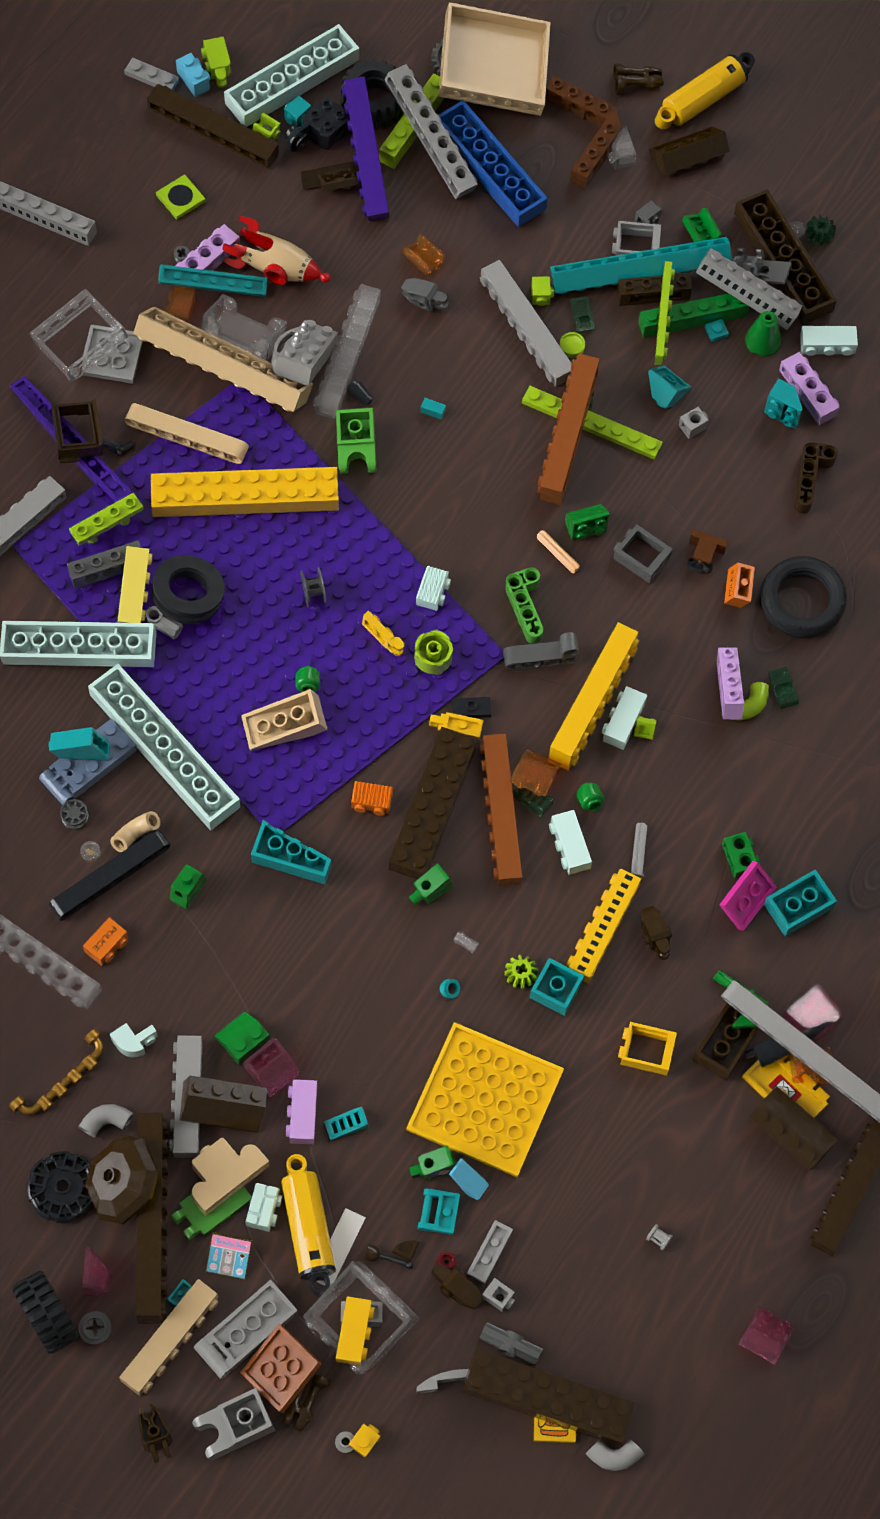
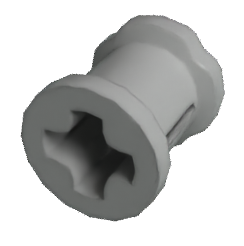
[646,1224,673,1251]

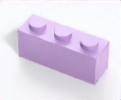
[286,1080,317,1144]

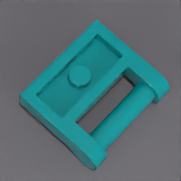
[417,1189,460,1235]

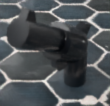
[102,438,135,456]

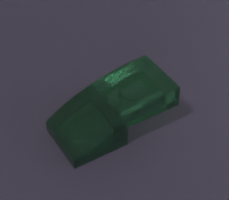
[570,296,595,332]
[768,667,799,709]

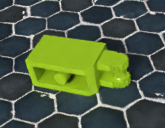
[201,36,231,88]

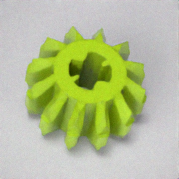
[504,955,538,989]

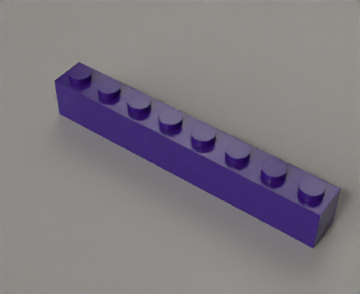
[341,77,390,221]

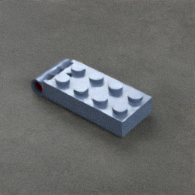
[39,718,137,807]

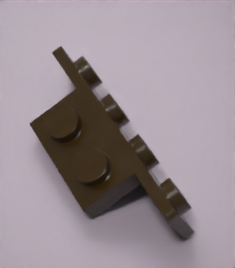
[300,161,359,192]

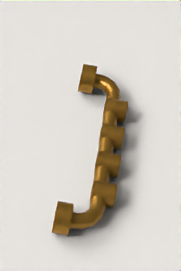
[9,1028,103,1115]

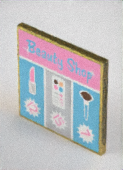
[205,1232,253,1280]

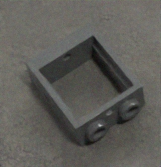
[613,524,673,584]

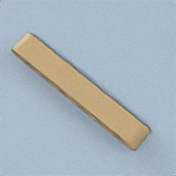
[124,403,249,464]

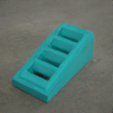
[324,1106,368,1141]

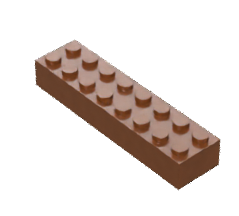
[537,353,600,505]

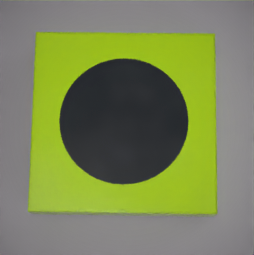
[156,174,206,220]

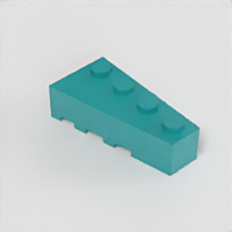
[251,820,331,885]

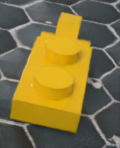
[429,712,484,740]

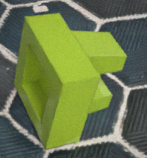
[634,716,656,740]

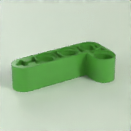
[505,568,543,644]

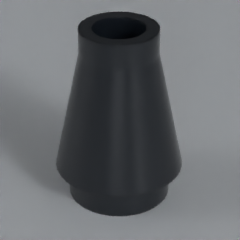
[346,380,374,406]

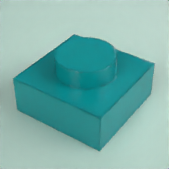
[705,319,729,342]

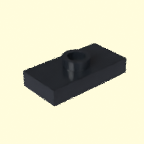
[452,697,491,718]

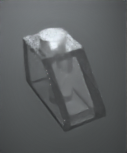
[608,126,637,169]

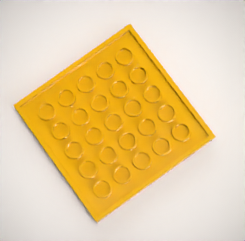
[406,1022,564,1177]

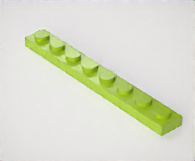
[522,386,663,460]

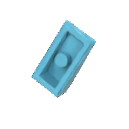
[449,1158,489,1200]

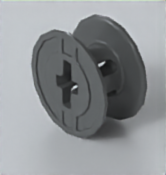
[300,567,327,607]

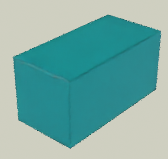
[420,398,446,420]
[167,1279,192,1307]

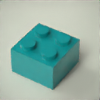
[530,958,584,1016]

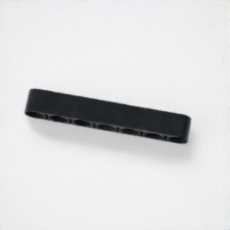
[49,829,171,921]

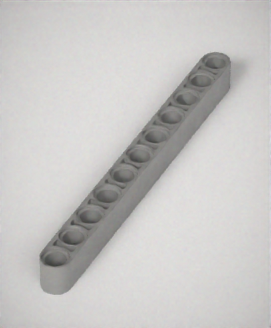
[721,980,880,1123]

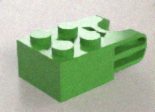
[336,408,377,475]

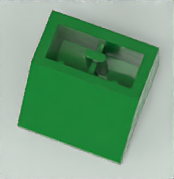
[565,504,610,541]

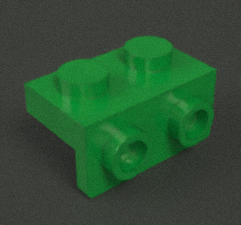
[682,208,722,242]

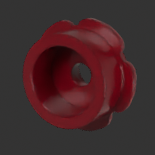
[436,1252,457,1271]

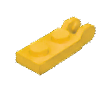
[362,611,405,657]

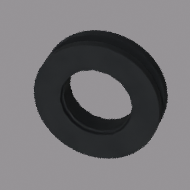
[151,555,225,624]

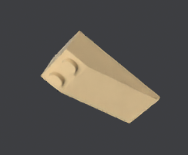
[241,689,327,751]

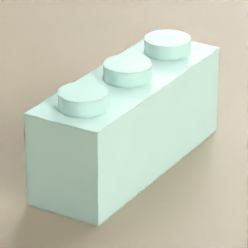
[800,326,858,356]
[601,686,647,750]
[549,810,592,875]

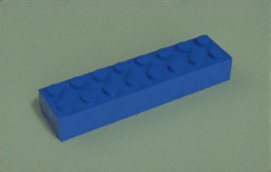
[439,100,548,227]

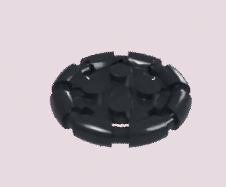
[26,1151,94,1223]

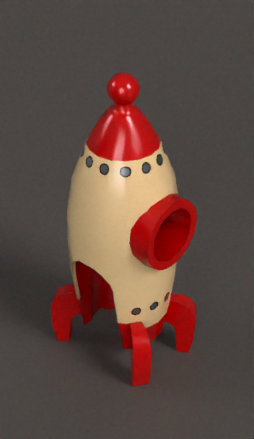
[222,216,331,285]

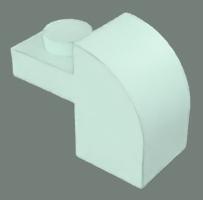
[110,1023,158,1057]

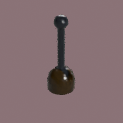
[364,1244,413,1270]

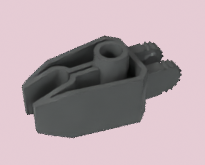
[401,278,449,311]

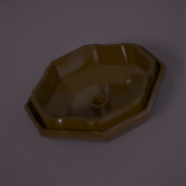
[86,1135,159,1224]

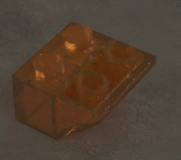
[510,749,562,796]

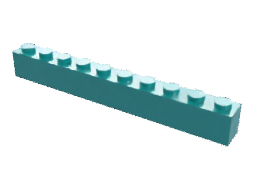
[550,237,732,294]

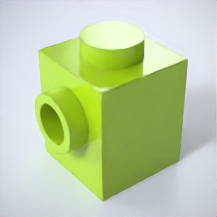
[531,276,554,306]

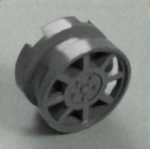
[60,799,89,830]

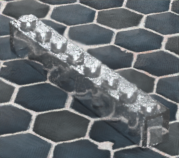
[313,284,381,419]

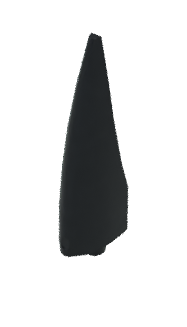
[745,1021,830,1068]

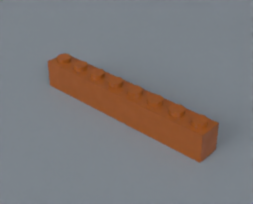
[479,734,522,886]

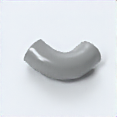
[78,1104,134,1137]
[586,1439,644,1471]

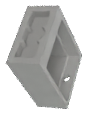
[612,221,661,256]

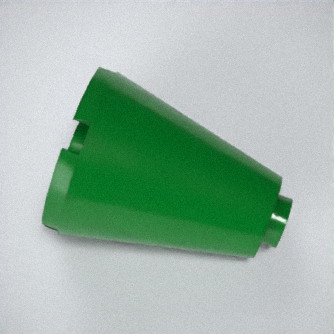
[745,311,781,357]

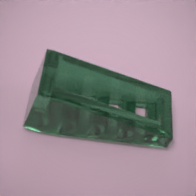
[513,779,554,817]

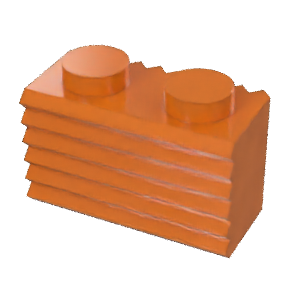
[351,781,393,816]

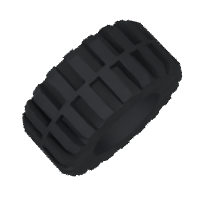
[341,59,407,129]
[12,1271,79,1354]

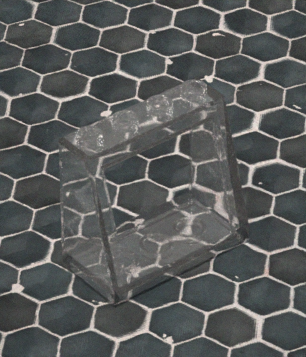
[303,1261,419,1374]

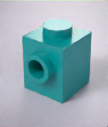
[284,95,311,127]

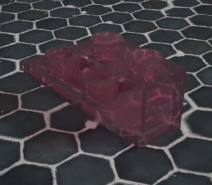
[243,1037,301,1098]
[738,1306,795,1365]

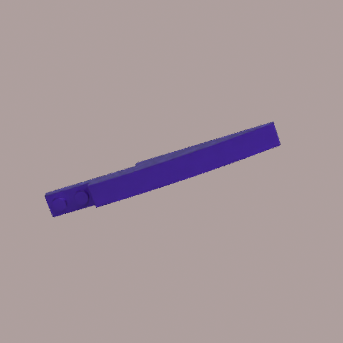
[10,376,132,502]

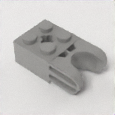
[192,1388,275,1460]

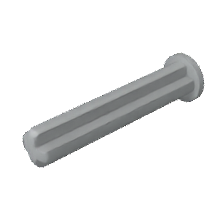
[631,823,647,879]

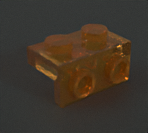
[402,234,446,275]

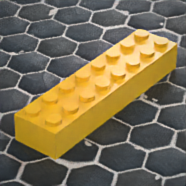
[548,622,639,771]

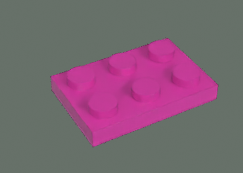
[720,861,777,931]

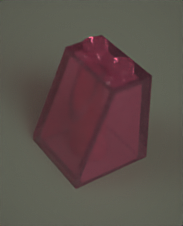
[780,983,844,1043]

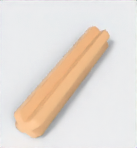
[537,530,580,573]

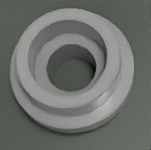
[335,1431,354,1453]

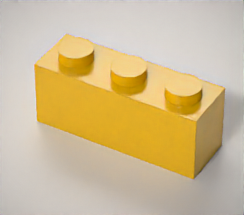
[336,1296,375,1366]

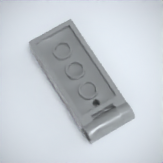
[194,1279,298,1379]

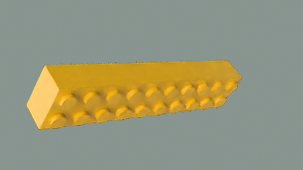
[151,467,339,517]

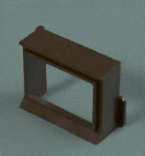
[51,398,103,463]

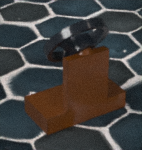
[687,529,728,574]

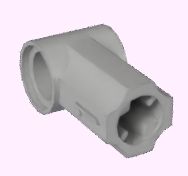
[146,606,183,639]

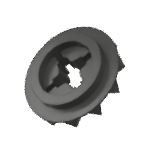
[78,1311,112,1345]

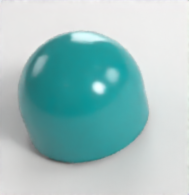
[440,979,460,999]

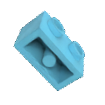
[176,53,211,97]

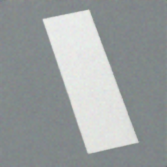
[317,1208,366,1288]

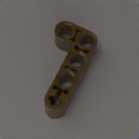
[795,442,838,514]

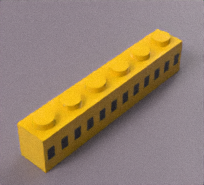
[566,869,641,984]

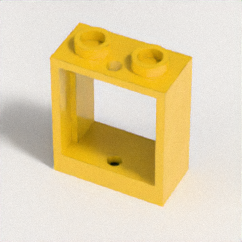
[618,1022,677,1076]

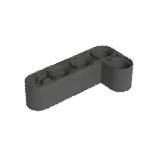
[503,632,580,670]

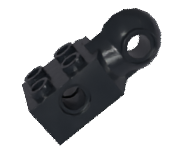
[285,96,350,152]

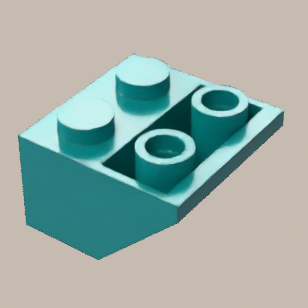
[764,379,802,429]

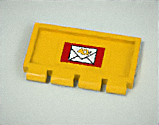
[742,1056,830,1118]

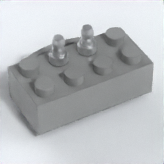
[272,320,338,386]

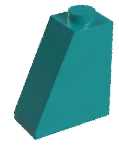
[49,727,110,760]

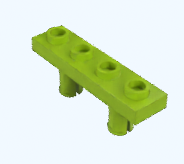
[69,492,144,546]

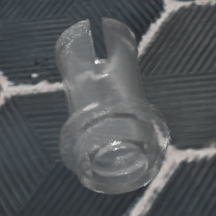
[453,931,479,954]

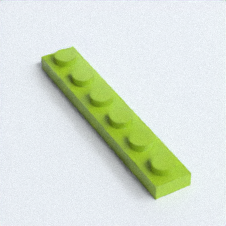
[654,261,675,365]

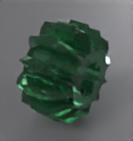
[805,214,836,246]

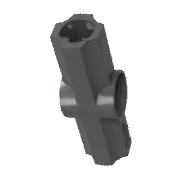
[479,1322,543,1366]

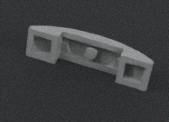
[416,1369,468,1394]

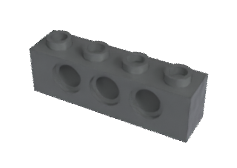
[67,540,141,589]

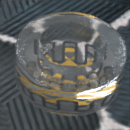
[80,841,100,862]

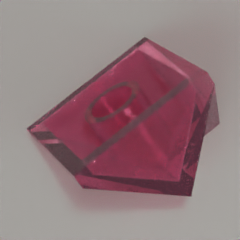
[82,1246,112,1296]

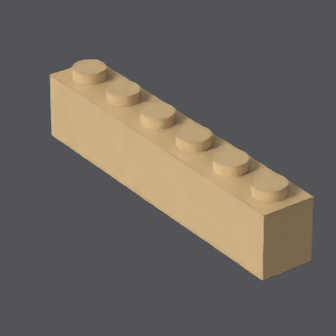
[119,1279,219,1396]

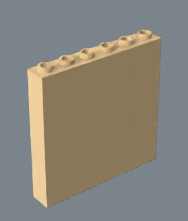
[438,2,551,116]

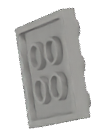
[79,324,143,384]

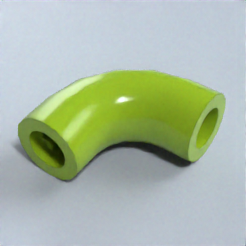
[730,682,769,720]

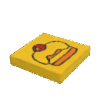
[534,1417,576,1443]

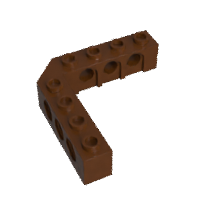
[545,75,622,189]

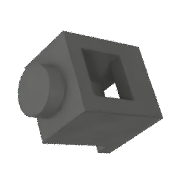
[634,200,663,224]

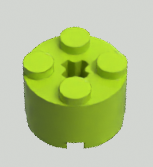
[414,630,453,675]

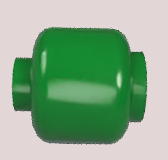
[295,666,320,692]
[576,783,605,811]

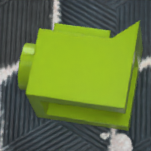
[252,112,281,140]

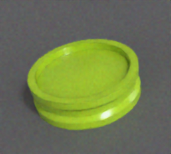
[560,332,585,358]

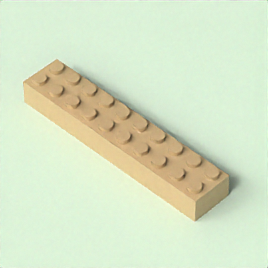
[133,307,313,412]

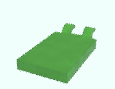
[171,1186,252,1240]

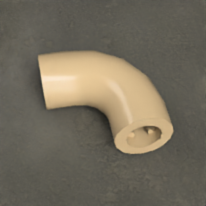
[110,811,160,852]

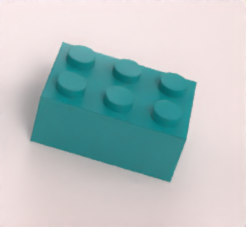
[764,869,837,937]

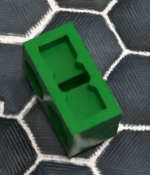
[722,832,760,879]

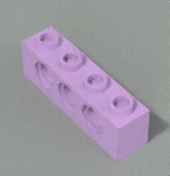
[176,224,240,291]
[779,352,840,425]
[716,648,744,719]

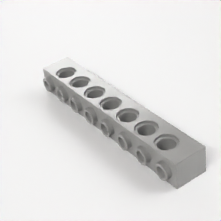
[384,64,478,199]

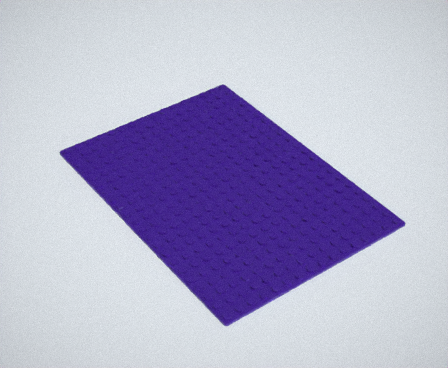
[14,383,504,832]

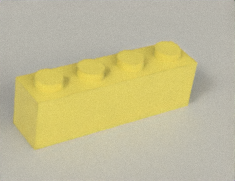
[117,546,152,623]

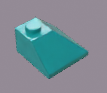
[648,365,692,408]

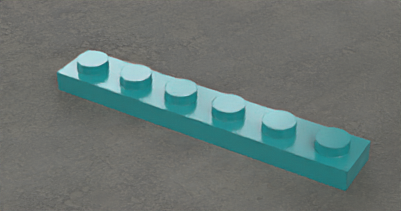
[158,264,267,297]

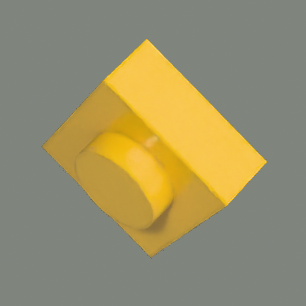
[349,1424,380,1458]

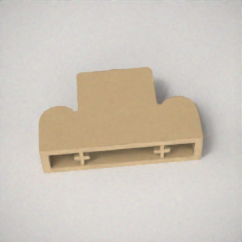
[192,1138,269,1216]

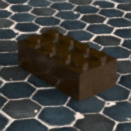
[693,1003,760,1081]

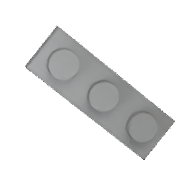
[124,57,179,91]
[467,1220,513,1284]

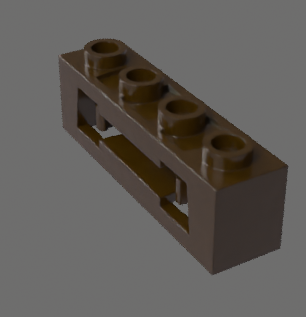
[617,273,692,306]

